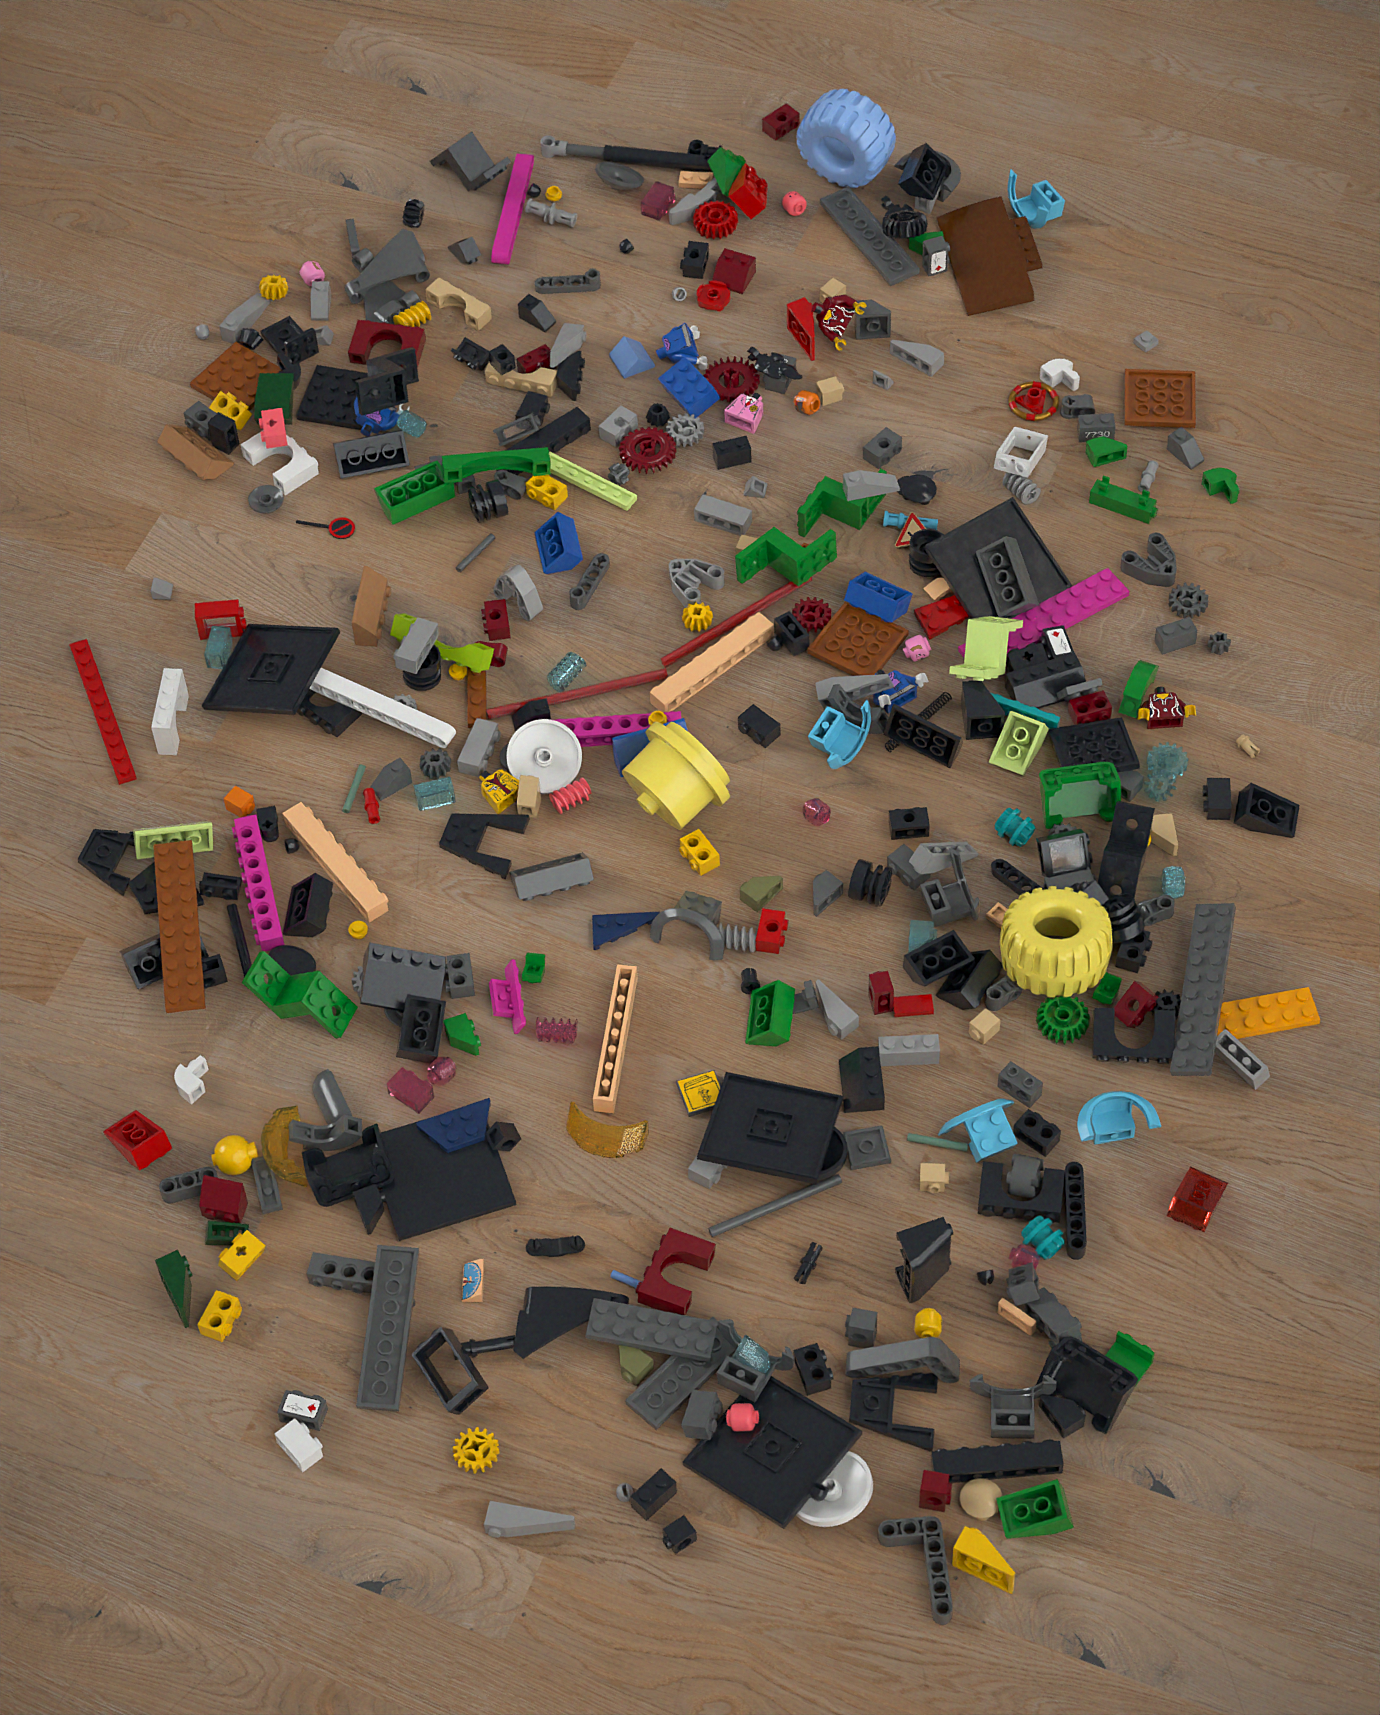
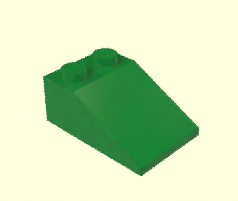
[708,147,746,197]
[996,1479,1074,1539]

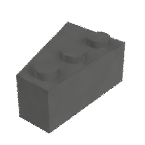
[1024,1287,1082,1348]

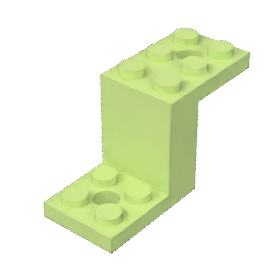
[949,616,1023,681]

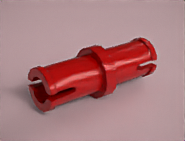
[363,788,381,824]

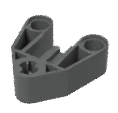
[1120,532,1177,587]

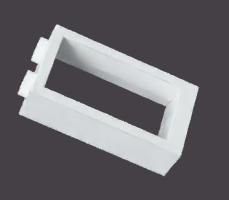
[994,427,1048,478]

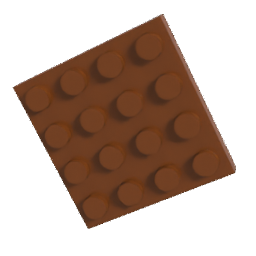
[190,342,282,415]
[1124,369,1196,428]
[807,601,909,676]

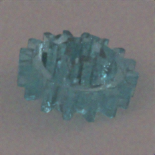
[1147,742,1189,780]

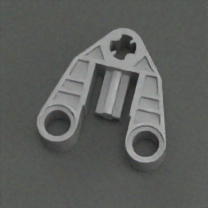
[669,559,725,608]
[493,565,543,621]

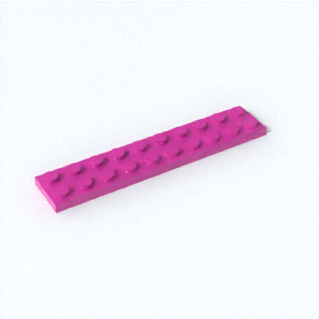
[958,568,1129,659]

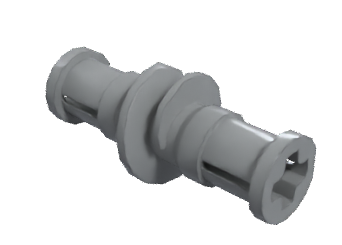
[525,198,577,228]

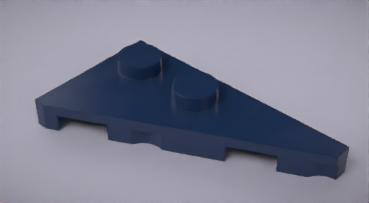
[592,911,660,950]

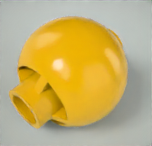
[211,1135,258,1176]

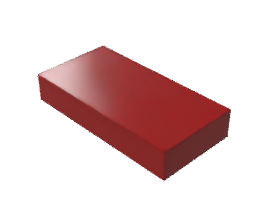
[893,994,934,1017]

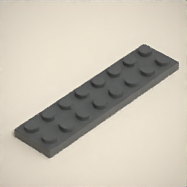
[820,186,920,286]
[356,1245,420,1412]

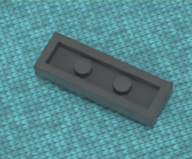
[251,1154,283,1214]

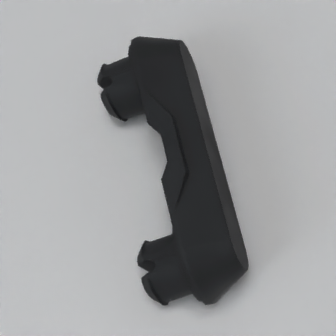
[526,1235,585,1257]

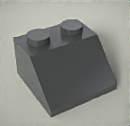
[854,300,891,340]

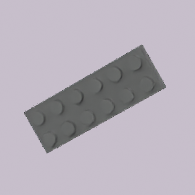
[585,1298,717,1362]
[625,1317,736,1430]

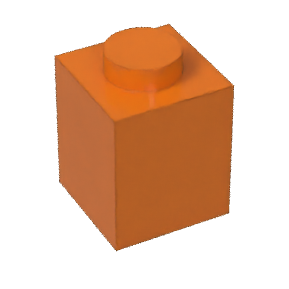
[223,786,255,818]

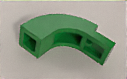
[1118,660,1159,718]

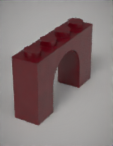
[348,320,426,368]
[635,1228,716,1316]

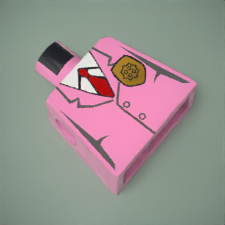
[724,393,763,434]

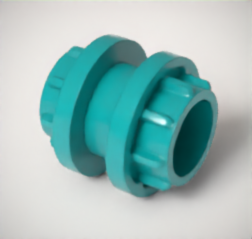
[994,808,1036,847]
[1021,1216,1065,1260]

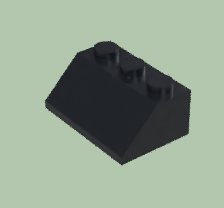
[898,143,948,200]
[283,873,333,937]
[903,930,975,987]
[936,949,1003,1010]
[838,1046,885,1113]

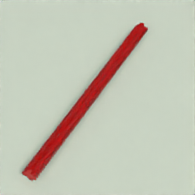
[661,577,813,668]
[486,668,668,720]

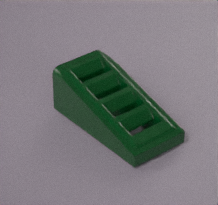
[205,1221,249,1246]

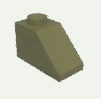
[740,876,783,912]
[619,1345,654,1386]

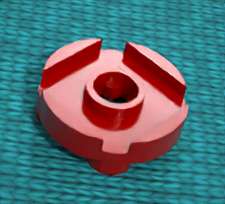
[696,281,731,312]

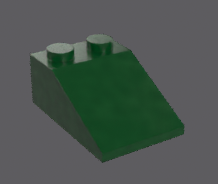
[254,373,294,425]
[155,1250,193,1328]

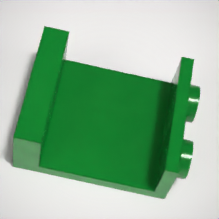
[1105,1331,1155,1387]

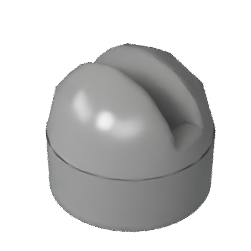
[672,287,686,301]
[195,325,209,340]
[616,1483,633,1502]

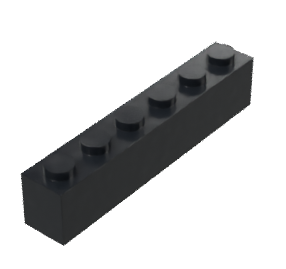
[496,407,591,479]
[931,1439,1064,1483]

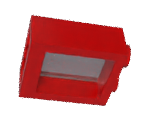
[195,599,247,640]

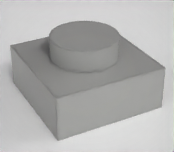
[1134,330,1159,353]

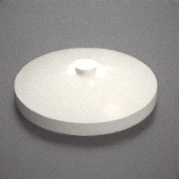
[507,719,582,794]
[796,1451,873,1527]

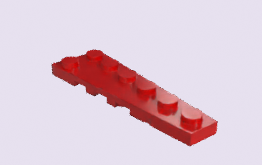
[914,595,969,640]

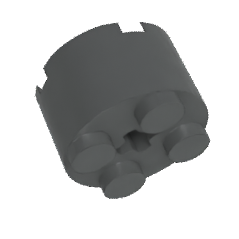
[1006,1154,1044,1199]

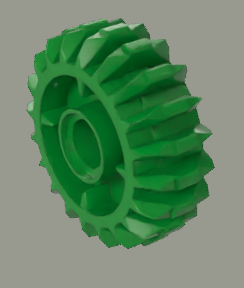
[1036,996,1090,1045]

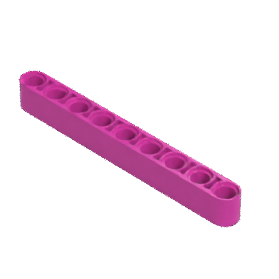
[491,153,534,265]

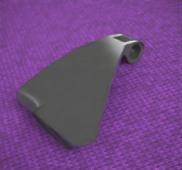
[345,229,430,304]
[351,248,420,324]

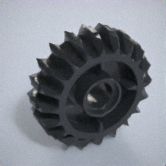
[882,210,928,239]

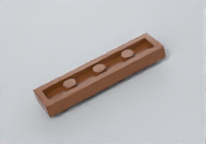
[467,666,487,728]

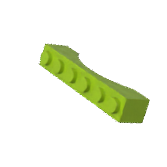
[390,613,494,673]

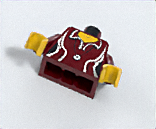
[812,294,866,350]
[1138,686,1196,729]

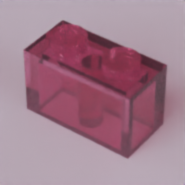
[641,181,676,220]
[387,1067,434,1114]

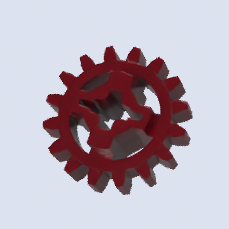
[792,597,831,633]

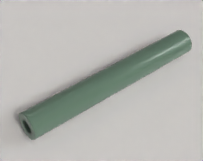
[342,764,366,813]
[907,1133,968,1152]

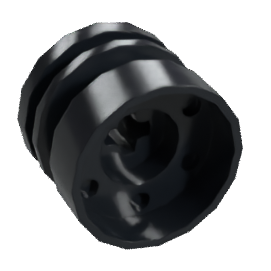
[468,479,509,523]
[909,529,944,577]
[403,645,441,691]
[848,859,892,907]
[1101,893,1145,943]

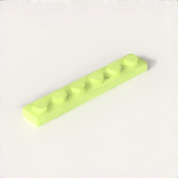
[549,452,637,511]

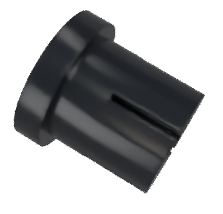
[741,968,761,994]

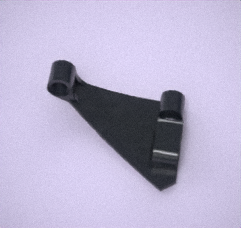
[513,1286,629,1359]

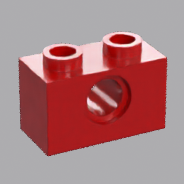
[756,908,789,954]

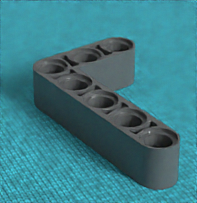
[845,1337,960,1383]
[878,1516,953,1625]

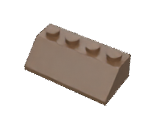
[157,424,234,480]
[352,566,391,647]

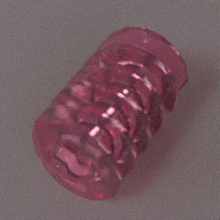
[536,1017,578,1044]

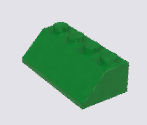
[374,460,456,525]

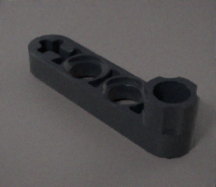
[991,859,1045,896]

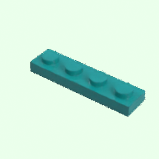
[990,692,1060,729]

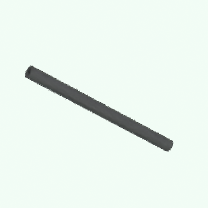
[708,1174,842,1237]

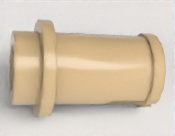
[1236,734,1260,758]

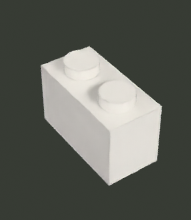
[275,1419,323,1472]

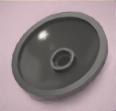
[595,162,644,190]

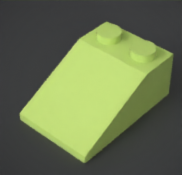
[989,711,1049,776]

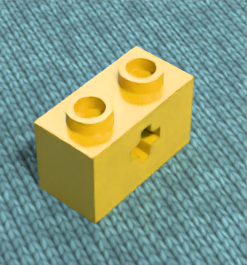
[218,1230,266,1281]

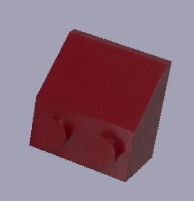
[712,248,756,294]
[199,1175,248,1223]

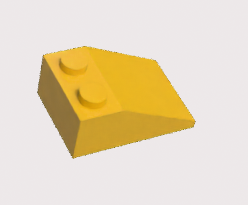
[952,1526,1015,1594]

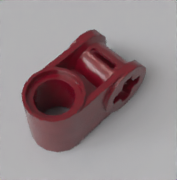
[475,641,508,667]

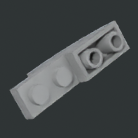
[669,178,721,225]

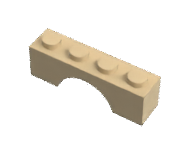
[426,278,492,331]
[485,361,557,397]

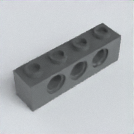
[307,1252,375,1294]

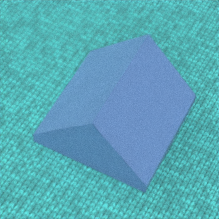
[609,336,655,379]

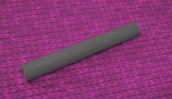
[456,534,495,572]

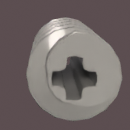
[1002,472,1041,505]
[718,923,758,952]

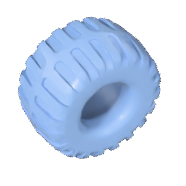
[796,89,896,188]

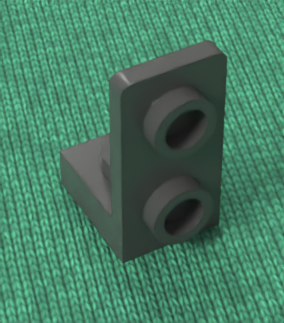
[793,980,819,1014]

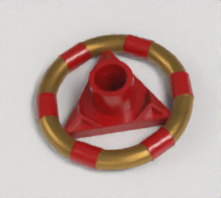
[1008,381,1059,421]

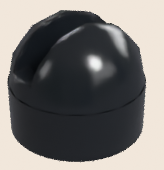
[527,183,541,198]
[619,239,634,254]
[767,635,783,651]
[284,838,300,854]
[977,1269,994,1285]
[810,1483,829,1502]

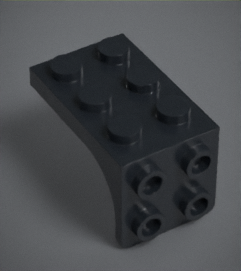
[261,316,319,365]

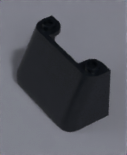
[301,1124,394,1207]
[895,1217,953,1304]
[1035,1336,1138,1435]

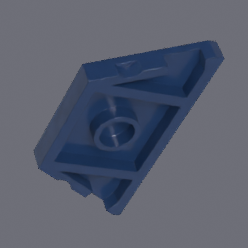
[416,1098,491,1153]

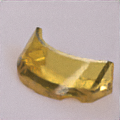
[566,1101,649,1158]
[261,1105,308,1187]

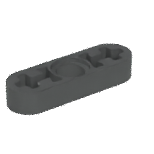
[346,218,360,257]

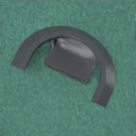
[894,151,961,202]
[920,848,981,927]
[650,891,724,960]
[717,1319,794,1402]
[970,1374,1056,1439]

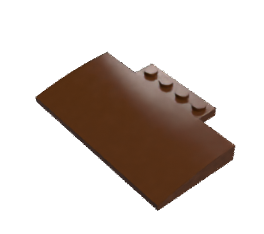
[936,196,1043,316]

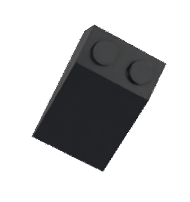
[1234,783,1300,838]

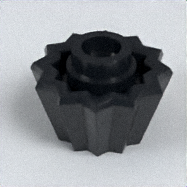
[240,328,264,350]
[646,403,670,427]

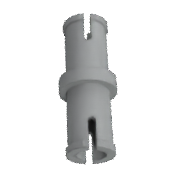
[1138,460,1159,492]

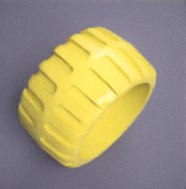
[1000,886,1112,998]

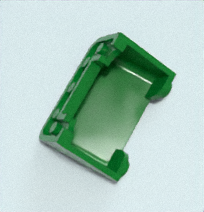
[1039,762,1121,829]

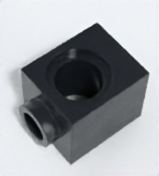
[489,344,516,376]
[485,1121,521,1152]
[662,1515,697,1554]

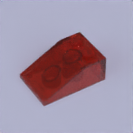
[1166,1166,1228,1233]

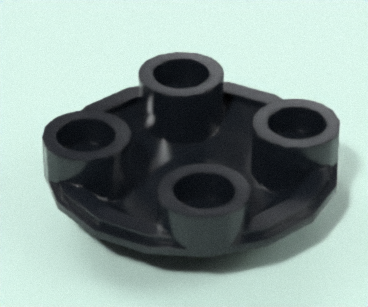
[901,474,937,505]

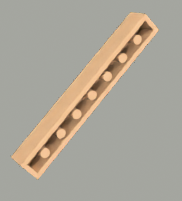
[650,612,774,712]
[282,802,389,923]
[593,964,638,1113]

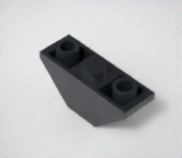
[557,351,585,401]

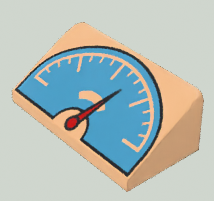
[462,1259,485,1302]

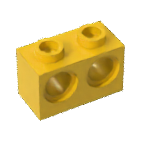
[209,391,253,431]
[526,475,568,510]
[679,829,720,876]
[197,1290,242,1342]

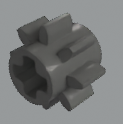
[608,463,630,485]
[1207,632,1231,655]

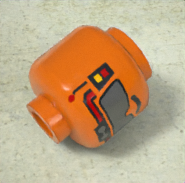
[794,390,820,415]

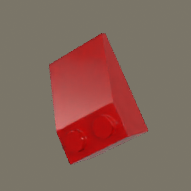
[787,297,815,361]
[103,1110,173,1171]

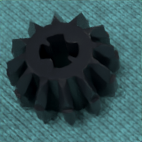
[402,199,425,228]
[1150,989,1181,1021]

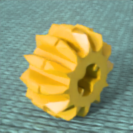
[259,275,288,301]
[682,601,713,632]

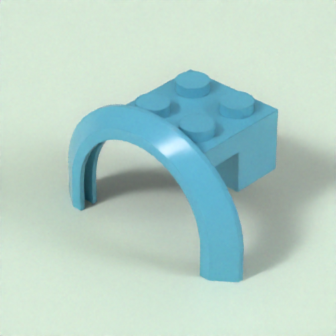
[1008,169,1065,229]
[808,700,871,769]
[1077,1091,1161,1145]
[938,1098,1018,1163]

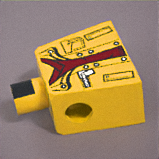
[479,770,519,814]

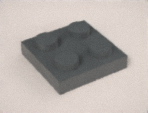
[1057,678,1103,702]

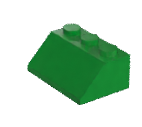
[745,980,795,1047]

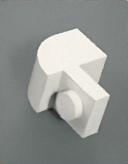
[1040,359,1080,392]
[174,1055,209,1105]

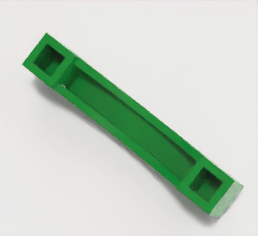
[442,447,551,483]

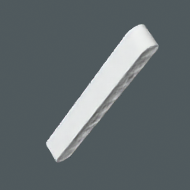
[310,668,456,748]

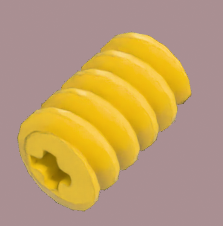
[393,301,432,327]

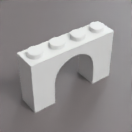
[241,430,319,495]
[151,668,189,755]

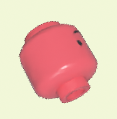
[782,191,807,216]
[726,1403,759,1432]

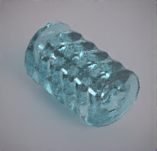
[547,652,587,692]

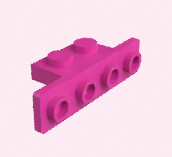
[489,959,526,1034]

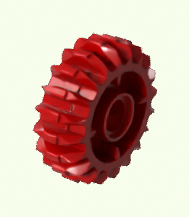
[693,200,738,240]

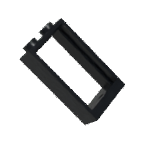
[412,1327,489,1415]

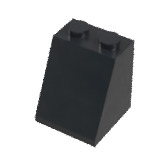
[961,680,1005,740]

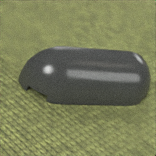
[312,1069,352,1125]

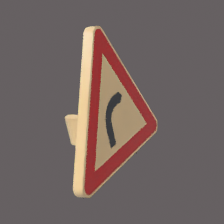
[895,512,926,548]

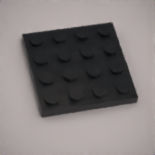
[297,365,368,430]
[1048,717,1140,773]

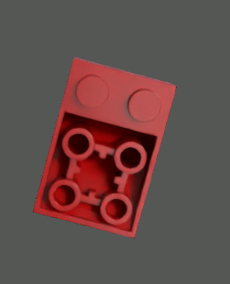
[729,163,768,220]

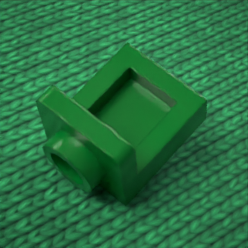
[522,952,546,983]
[1092,972,1122,1005]

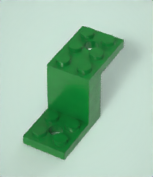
[797,468,887,538]
[735,527,837,587]
[241,951,358,1039]

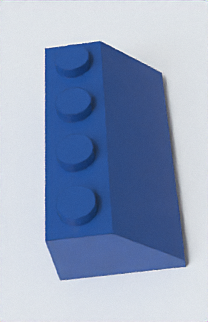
[612,718,688,777]

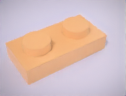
[679,171,714,189]

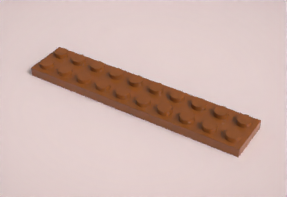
[153,840,206,1013]

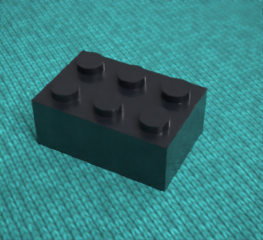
[396,994,446,1064]

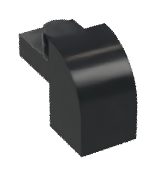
[277,352,301,390]

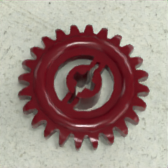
[703,356,760,402]
[619,427,677,474]

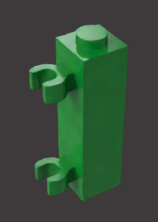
[1089,475,1158,524]

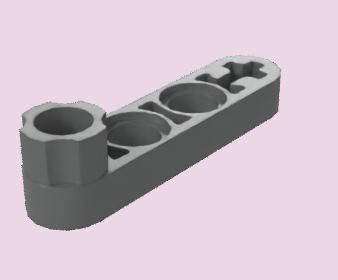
[535,268,601,294]
[569,553,610,610]

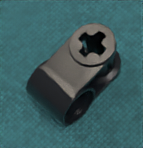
[256,805,279,842]

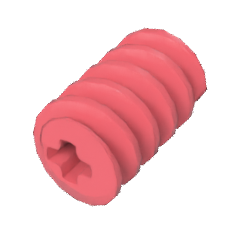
[549,778,591,814]

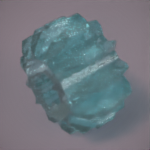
[396,410,427,437]
[1144,769,1177,802]
[1161,866,1186,899]

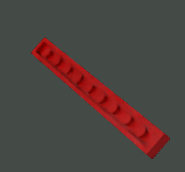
[69,639,137,785]

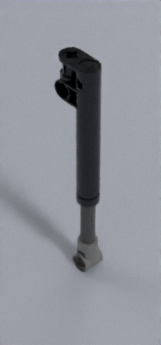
[541,136,723,173]

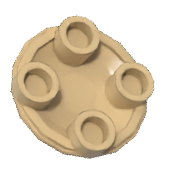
[959,1478,1002,1521]

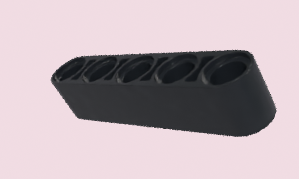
[1064,1161,1087,1260]

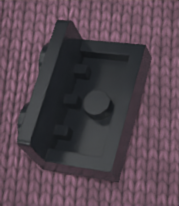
[450,337,489,371]
[199,872,242,900]

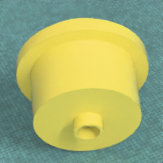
[622,722,730,830]

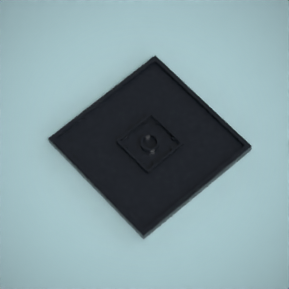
[924,497,1072,619]
[202,624,340,715]
[697,1072,843,1185]
[381,1117,517,1241]
[682,1376,862,1529]

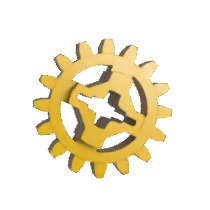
[452,1427,500,1474]

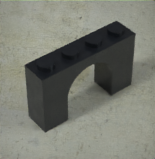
[297,688,363,738]
[1092,1008,1175,1064]
[978,1161,1065,1223]

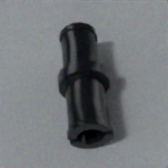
[794,1242,823,1284]

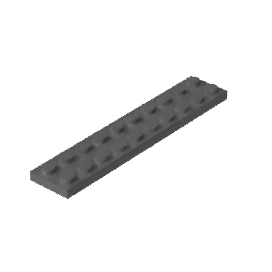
[1170,903,1236,1076]

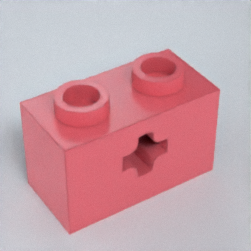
[259,408,288,449]

